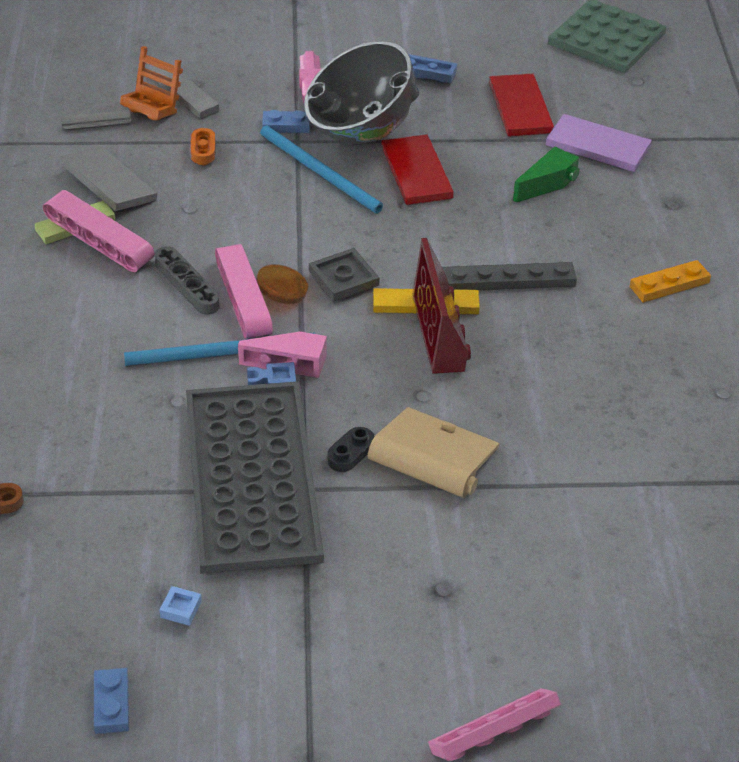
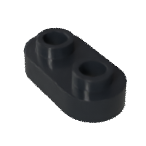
[327,427,375,472]

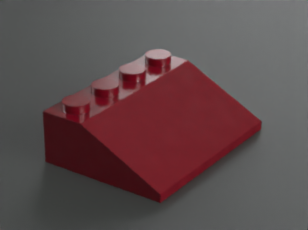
[412,238,471,374]

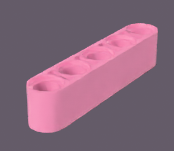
[43,190,155,272]
[215,244,273,339]

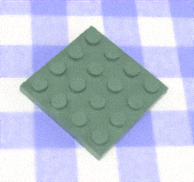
[548,0,667,73]

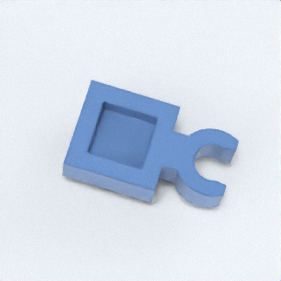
[247,362,296,385]

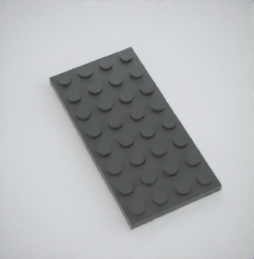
[186,381,324,574]

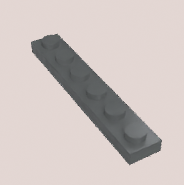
[442,262,577,290]

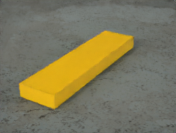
[373,288,480,314]

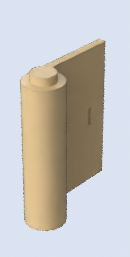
[368,407,500,498]

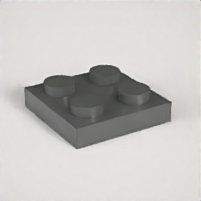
[309,248,380,302]

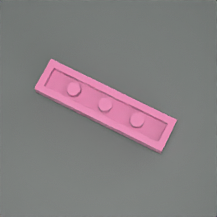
[428,688,561,761]

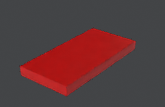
[489,73,554,137]
[382,134,454,205]

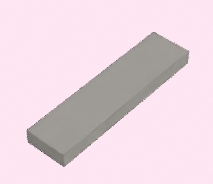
[149,62,219,119]

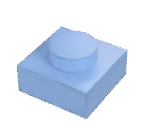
[159,586,202,626]

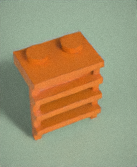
[120,46,183,121]

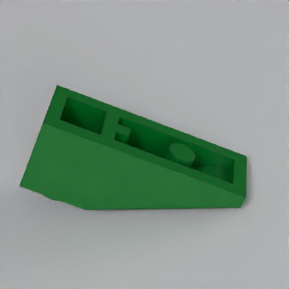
[513,146,580,202]

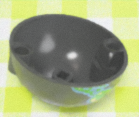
[304,41,419,145]

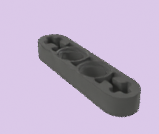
[155,246,220,314]

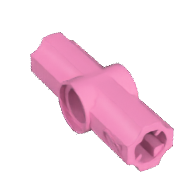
[299,51,322,103]

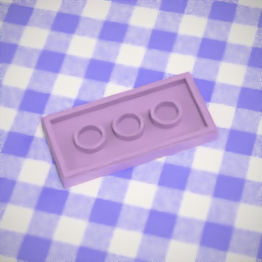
[546,114,652,172]

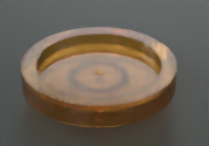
[256,264,308,304]

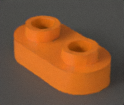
[191,128,216,165]

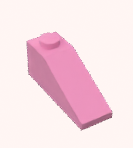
[238,332,327,378]

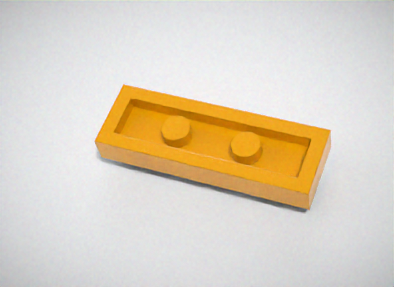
[629,260,711,303]

